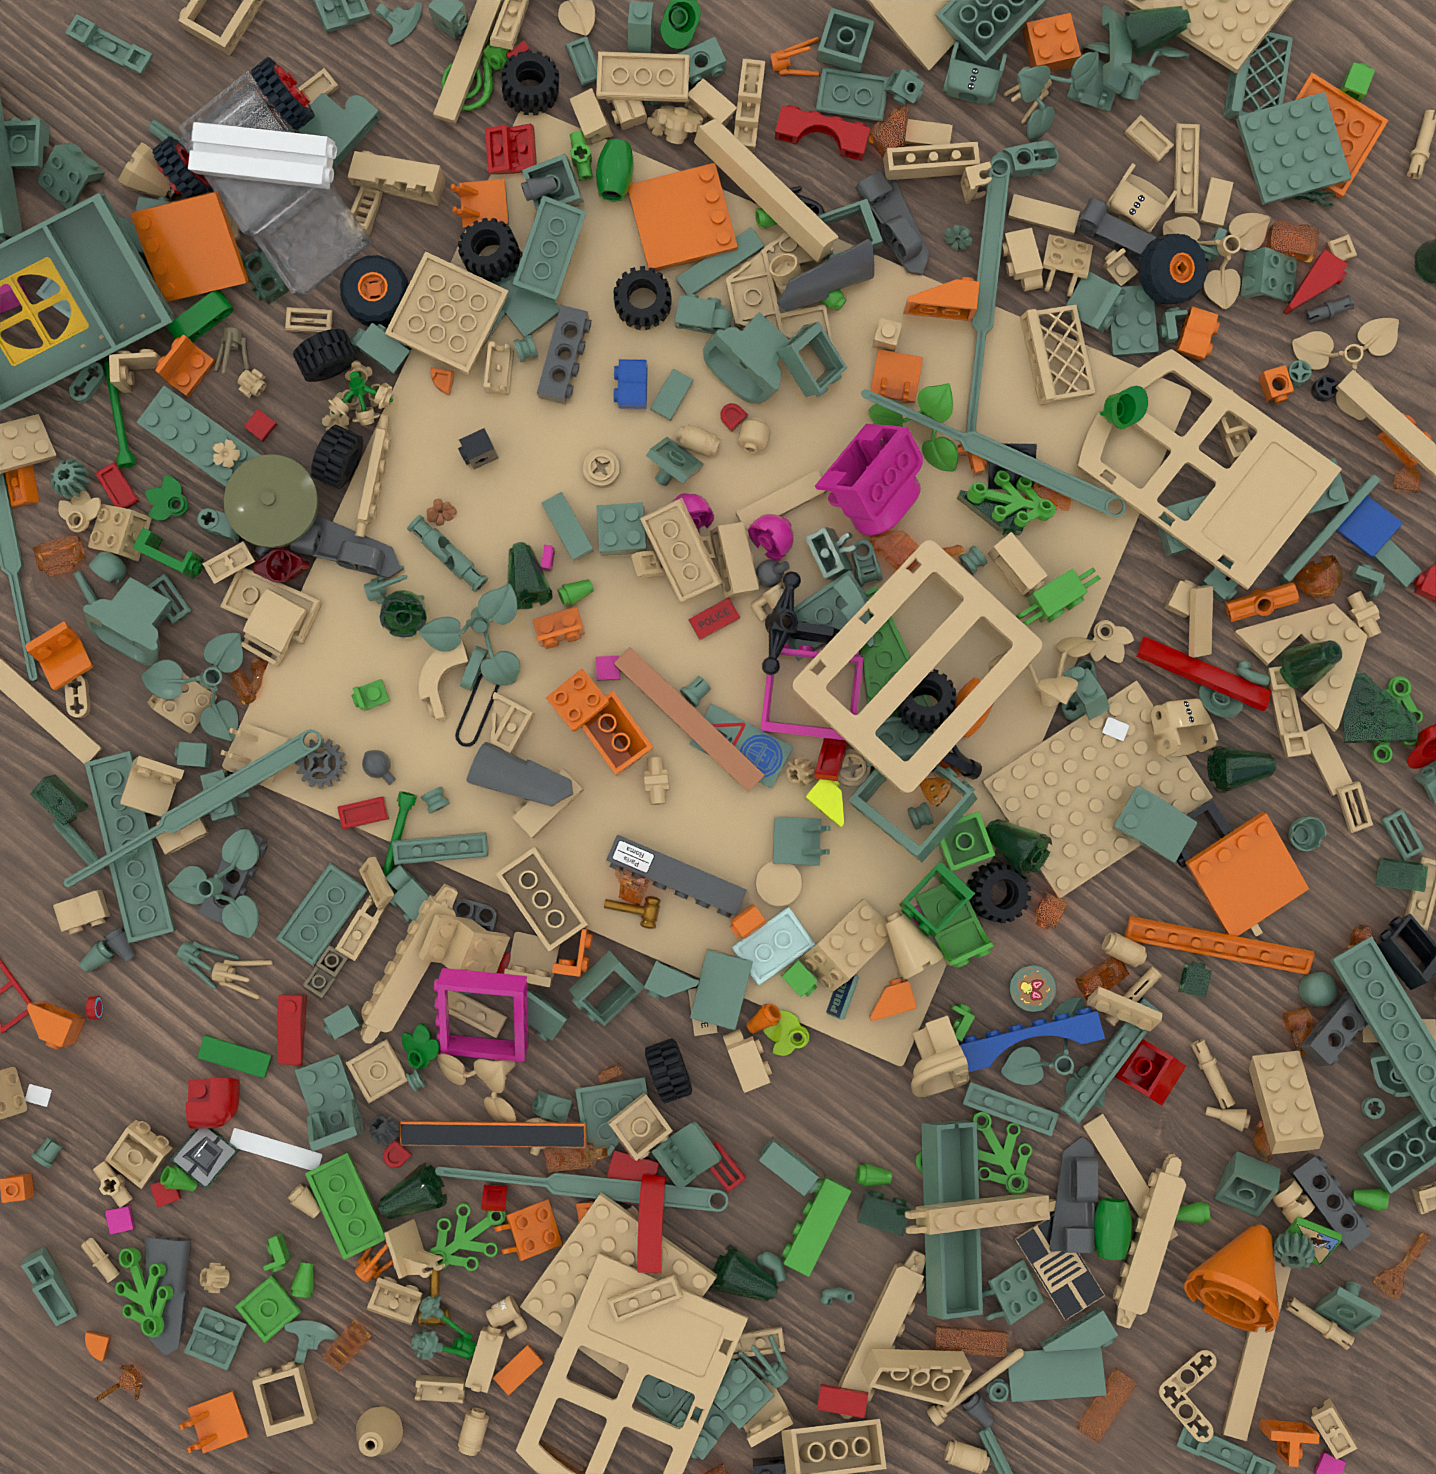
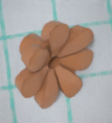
[427,499,457,526]

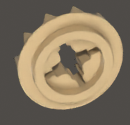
[583,449,620,487]
[838,749,871,786]

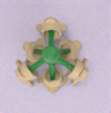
[328,360,394,425]

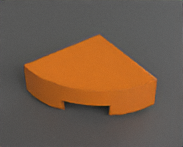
[430,367,454,395]
[85,1331,111,1361]

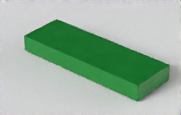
[197,1035,273,1078]

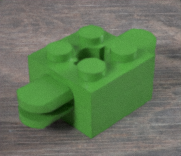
[1016,567,1101,626]

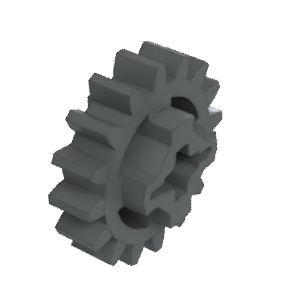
[295,739,347,789]

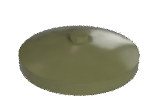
[224,454,319,548]

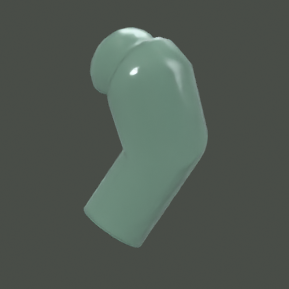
[1236,661,1270,686]
[757,1252,787,1282]
[820,1287,854,1305]

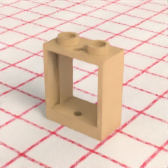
[988,532,1047,596]
[252,1361,317,1437]

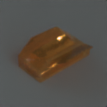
[33,536,85,577]
[615,867,649,906]

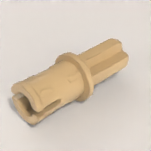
[81,1238,120,1283]

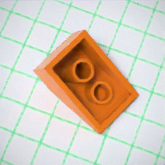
[903,277,980,321]

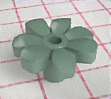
[944,225,973,251]

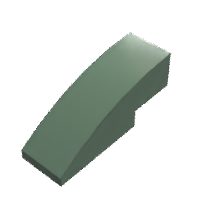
[542,492,594,562]
[834,574,875,647]
[21,1247,78,1326]

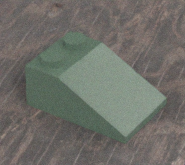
[1112,785,1198,863]

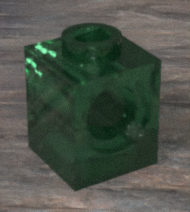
[1178,961,1212,998]

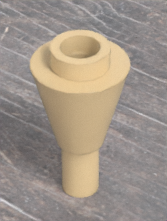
[1205,1106,1251,1132]

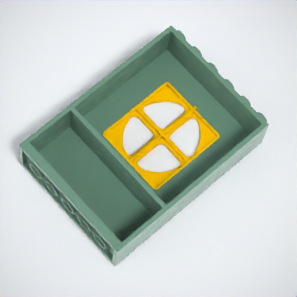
[0,192,175,410]

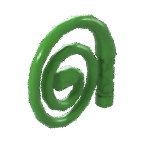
[441,56,494,111]

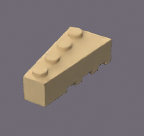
[348,151,446,207]
[861,1349,972,1407]

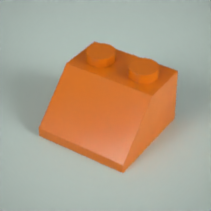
[27,1001,86,1049]

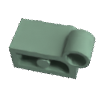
[674,293,732,335]
[350,323,410,376]
[1063,659,1110,720]
[386,864,430,923]

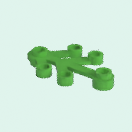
[967,471,1056,527]
[1356,676,1423,764]
[972,1111,1032,1195]
[429,1203,507,1271]
[115,1247,173,1337]

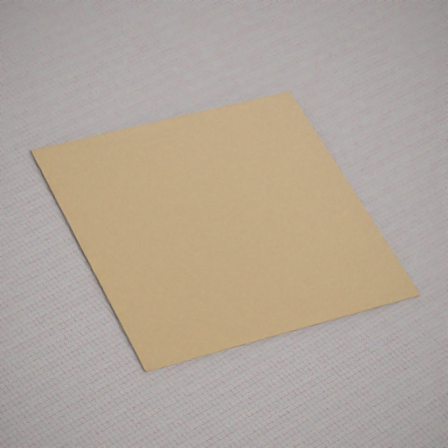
[222,111,1191,1066]

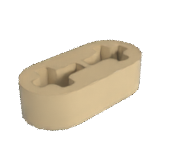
[64,675,91,718]

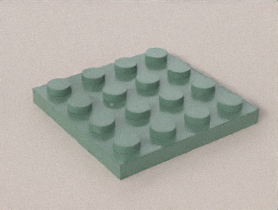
[1236,92,1352,206]

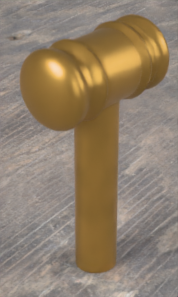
[604,896,661,929]
[417,1269,450,1326]

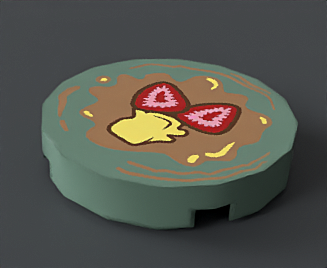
[1009,965,1056,1012]

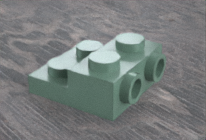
[3,117,50,169]
[713,1359,775,1430]
[669,1393,732,1460]

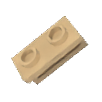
[367,1277,422,1326]

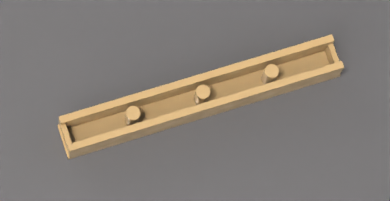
[694,118,839,263]

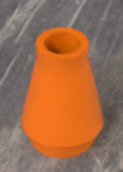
[746,1003,781,1034]

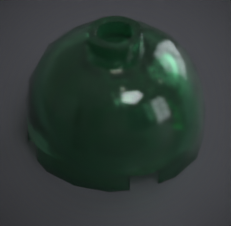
[379,590,427,638]

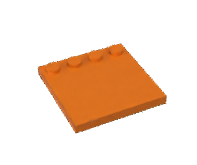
[1294,73,1389,199]
[628,163,738,271]
[130,190,249,302]
[1185,812,1309,936]

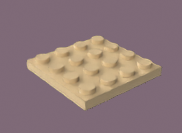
[385,251,509,375]

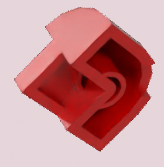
[185,1078,240,1129]

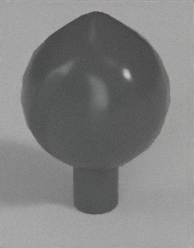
[756,559,790,587]
[362,750,396,785]

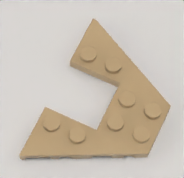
[726,231,834,346]
[1234,603,1368,732]

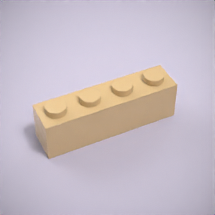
[883,142,980,180]

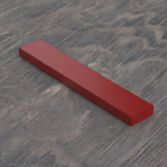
[1136,636,1271,712]

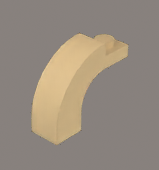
[631,536,716,578]
[419,639,470,721]

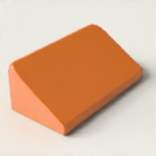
[5,465,39,508]

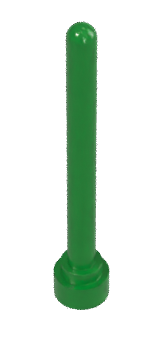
[104,360,136,468]
[383,791,417,883]

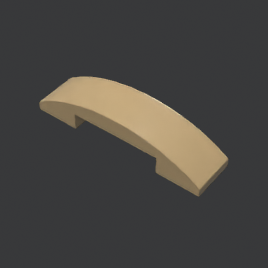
[1268,665,1311,758]

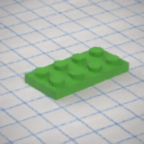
[305,1152,386,1260]

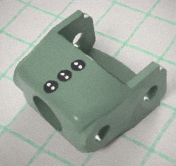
[943,40,1007,106]

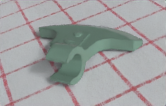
[375,2,422,45]
[284,1320,338,1364]

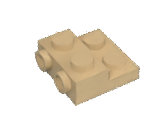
[607,1093,673,1161]
[105,1120,173,1189]

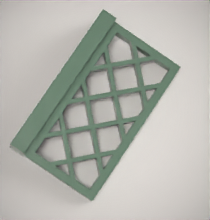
[1223,32,1293,119]

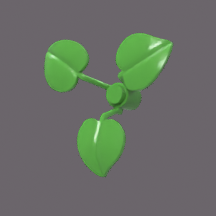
[868,383,958,472]

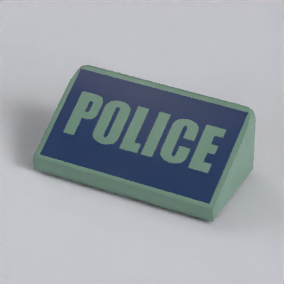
[826,974,859,1020]

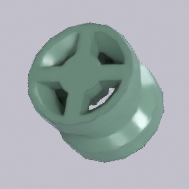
[513,335,538,362]
[1287,360,1312,387]
[958,545,988,575]
[421,787,450,814]
[908,802,933,830]

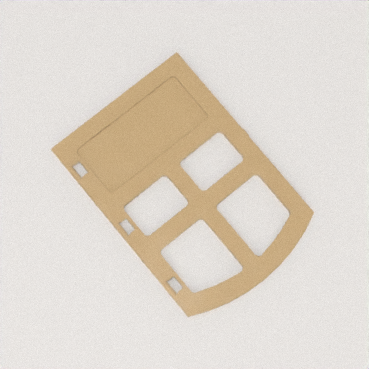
[1077,349,1342,590]
[516,1253,748,1474]

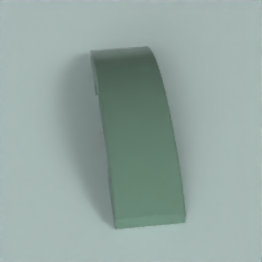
[1102,5,1132,94]
[65,14,154,75]
[1176,1424,1277,1474]

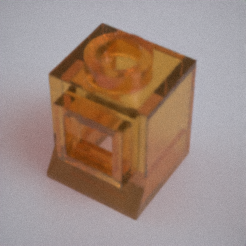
[1034,892,1068,930]

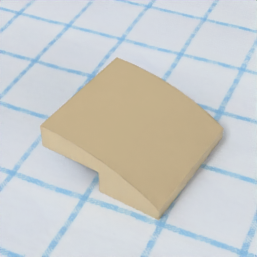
[243,588,307,653]

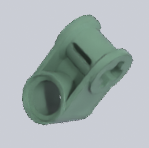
[197,508,240,542]
[851,540,883,586]

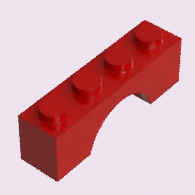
[775,105,870,161]

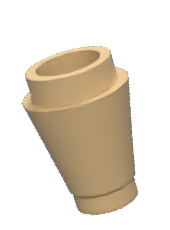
[287,1184,321,1218]

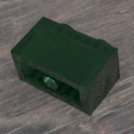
[857,1190,911,1236]

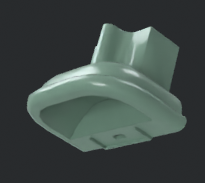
[703,312,789,404]
[83,577,171,666]

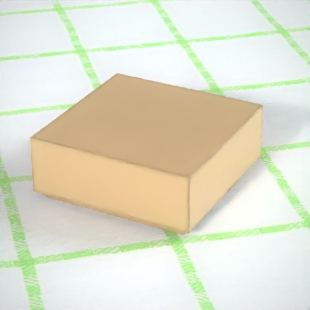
[1325,234,1357,261]

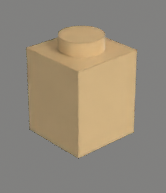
[872,318,902,352]
[1164,580,1197,618]

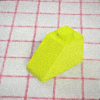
[805,779,844,828]

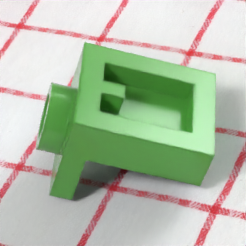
[483,39,518,70]
[351,679,390,711]
[950,1003,975,1041]
[263,1232,291,1272]

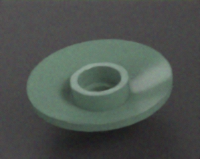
[1198,685,1243,718]

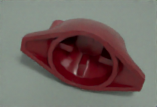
[253,548,309,583]

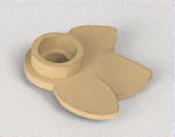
[58,491,101,533]
[1090,620,1134,663]

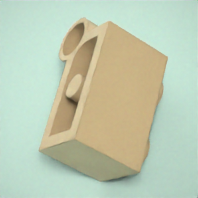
[1001,228,1043,292]
[722,1029,772,1093]

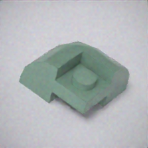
[1370,1046,1411,1097]

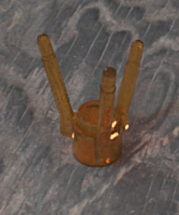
[95,1364,143,1402]

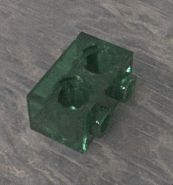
[242,246,291,305]

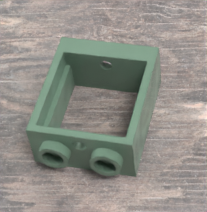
[818,199,883,260]
[777,321,847,397]
[569,951,644,1026]
[758,1136,819,1196]

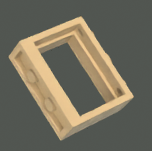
[178,0,264,56]

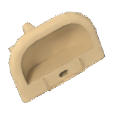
[911,1016,969,1097]

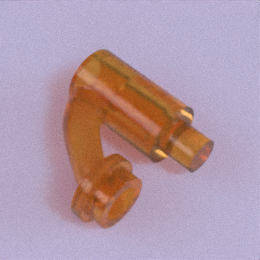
[231,658,267,705]

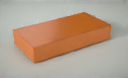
[493,1344,544,1396]

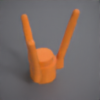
[770,37,820,76]
[355,1244,393,1282]

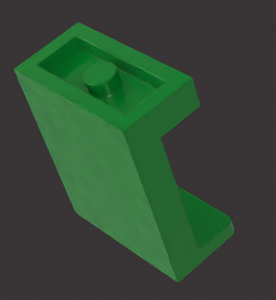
[133,528,204,579]

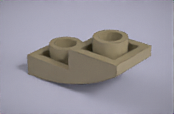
[303,946,349,1000]

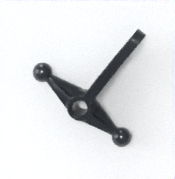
[762,571,862,675]

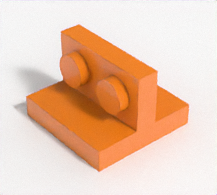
[1259,1419,1320,1467]

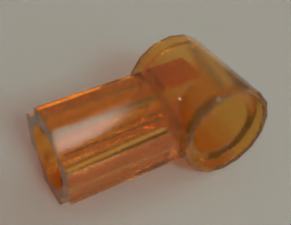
[1283,1006,1313,1056]

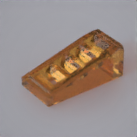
[322,1320,371,1372]

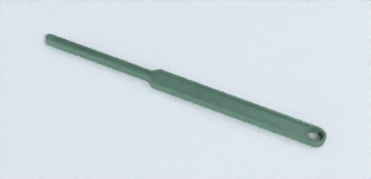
[966,157,1010,432]
[861,389,1126,517]
[0,473,40,681]
[64,729,323,887]
[435,1166,728,1212]

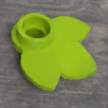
[763,1010,810,1056]

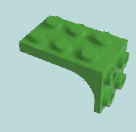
[915,883,994,968]

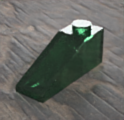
[957,490,1028,537]

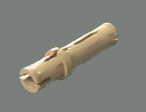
[1407,110,1436,179]
[1103,966,1162,1027]
[1190,1039,1235,1109]
[1285,1296,1354,1350]

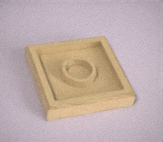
[346,1039,408,1104]

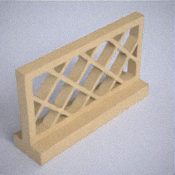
[1020,305,1096,405]

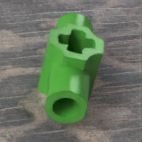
[570,131,593,181]

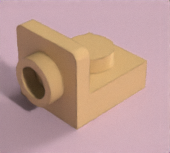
[1102,248,1138,287]

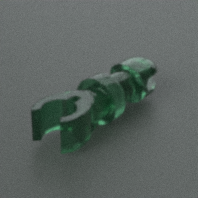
[1292,190,1336,207]

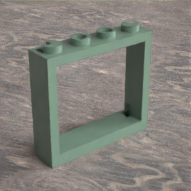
[849,762,977,863]

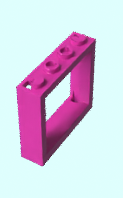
[761,644,864,740]
[434,968,529,1062]

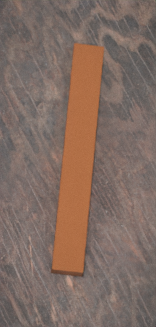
[614,647,765,792]

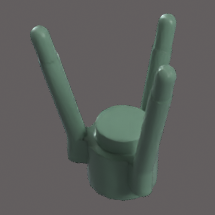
[364,566,424,604]
[176,941,239,989]
[737,1335,789,1388]

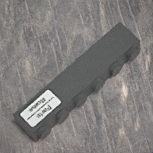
[606,835,747,918]

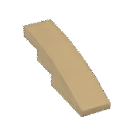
[734,59,765,152]
[1210,389,1251,466]

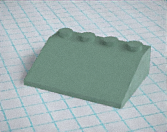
[936,0,1048,67]

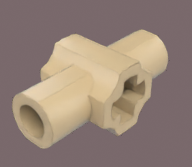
[1347,591,1382,639]
[644,757,669,805]
[93,1161,133,1208]

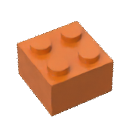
[1022,13,1081,72]

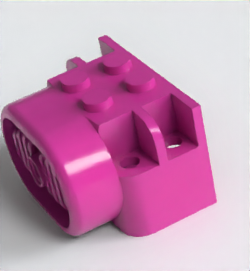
[815,423,923,535]

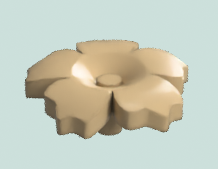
[646,109,666,137]
[322,410,350,430]
[212,439,241,468]

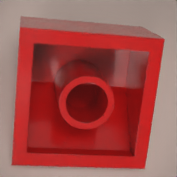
[1114,1039,1186,1106]

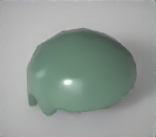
[89,552,127,583]
[1288,816,1327,852]
[1299,972,1337,1007]

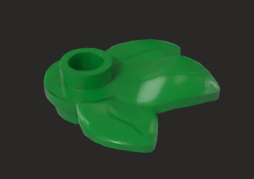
[145,475,188,521]
[402,1023,439,1069]

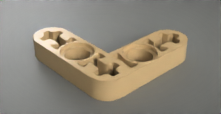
[1159,1350,1217,1442]

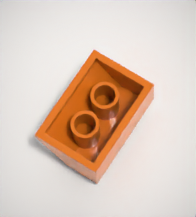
[581,690,654,776]

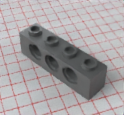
[537,305,592,405]
[198,827,268,925]
[1299,989,1367,1066]
[1287,1153,1372,1251]

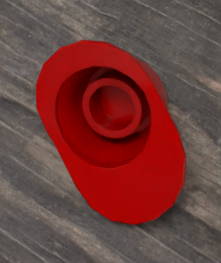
[1407,724,1436,769]

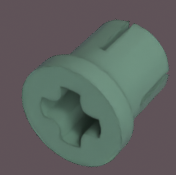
[680,676,711,707]
[31,1137,63,1169]

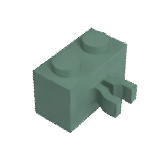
[806,527,858,580]
[200,769,251,822]

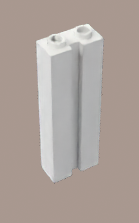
[188,122,337,189]

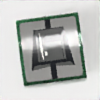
[170,1128,240,1190]

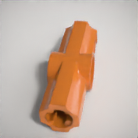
[1225,582,1299,622]

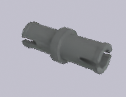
[1305,295,1354,324]

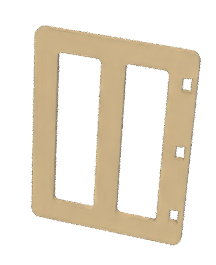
[792,540,1042,794]

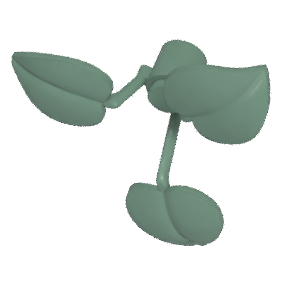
[1081,42,1190,100]
[1017,51,1099,143]
[419,584,520,685]
[141,633,243,741]
[167,829,259,938]
[1001,997,1105,1107]

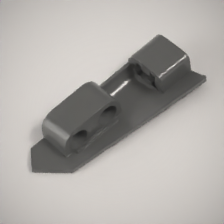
[855,171,930,276]
[777,239,874,312]
[290,515,402,579]
[466,742,574,807]
[1049,1136,1098,1253]
[145,1236,191,1356]

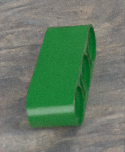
[167,290,234,342]

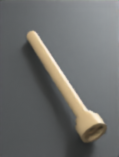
[926,1348,1024,1426]

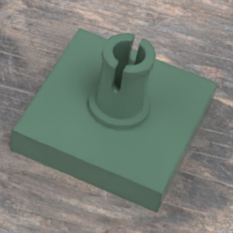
[646,437,704,486]
[1314,1282,1381,1334]

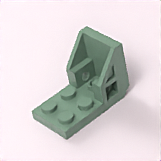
[295,1054,365,1152]

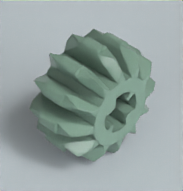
[49,458,91,499]
[1273,1231,1315,1270]

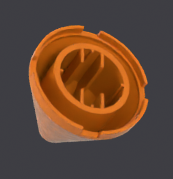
[1184,1224,1280,1333]

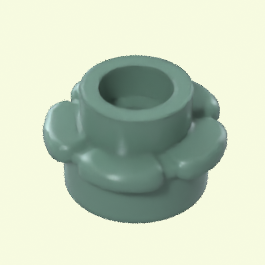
[987,1378,1010,1402]

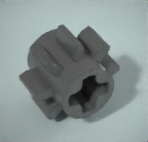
[369,1115,400,1145]

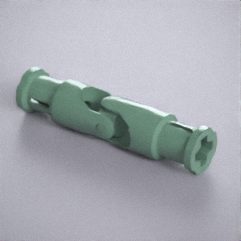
[407,515,489,593]

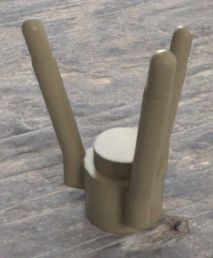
[214,327,250,374]

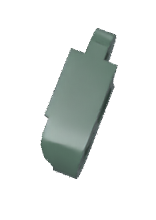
[990,141,1058,178]

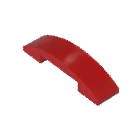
[637,1176,666,1274]

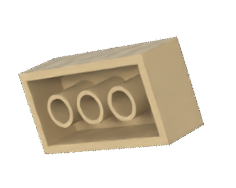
[496,847,589,952]
[1249,1051,1324,1154]
[781,1419,887,1474]

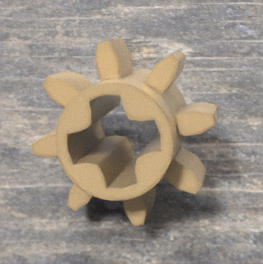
[237,368,267,398]
[787,756,815,787]
[200,1263,230,1293]

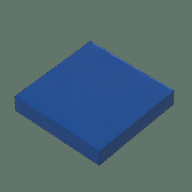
[1336,496,1403,559]

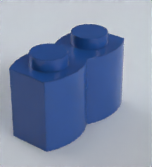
[614,359,648,409]

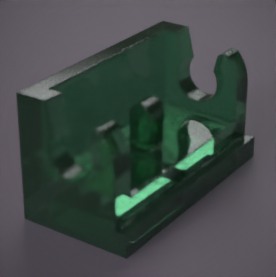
[30,775,89,826]
[1376,857,1428,892]

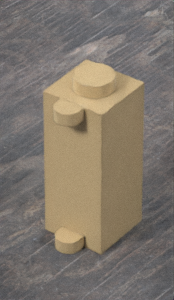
[465,1324,506,1393]

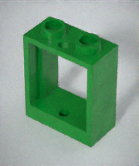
[899,861,975,937]

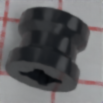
[1311,375,1338,402]

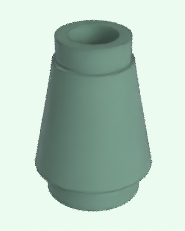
[79,940,115,973]

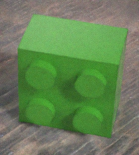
[932,811,995,871]

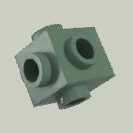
[884,69,924,105]

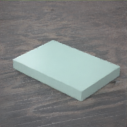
[732,907,816,986]

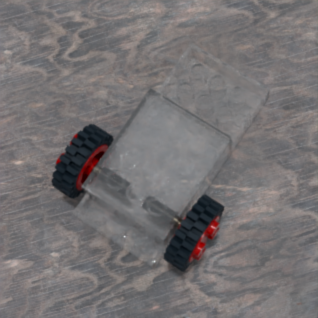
[152,57,373,298]

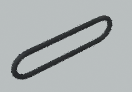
[455,673,500,747]

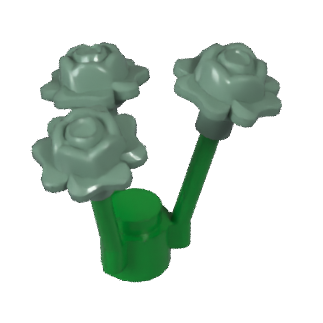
[411,1295,476,1360]

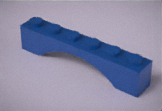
[959,1007,1105,1072]

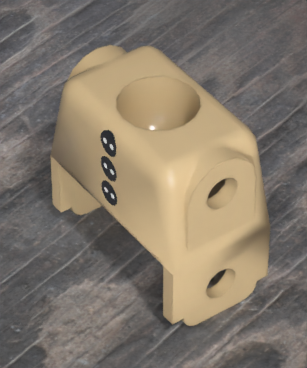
[1106,163,1178,234]
[1151,698,1218,757]

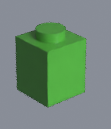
[1340,62,1375,102]
[781,960,818,997]

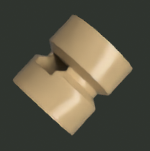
[769,253,803,295]
[1272,1178,1315,1224]

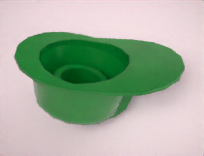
[660,0,701,49]
[1099,385,1148,430]

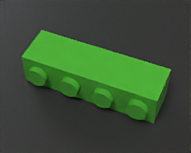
[781,1175,851,1277]

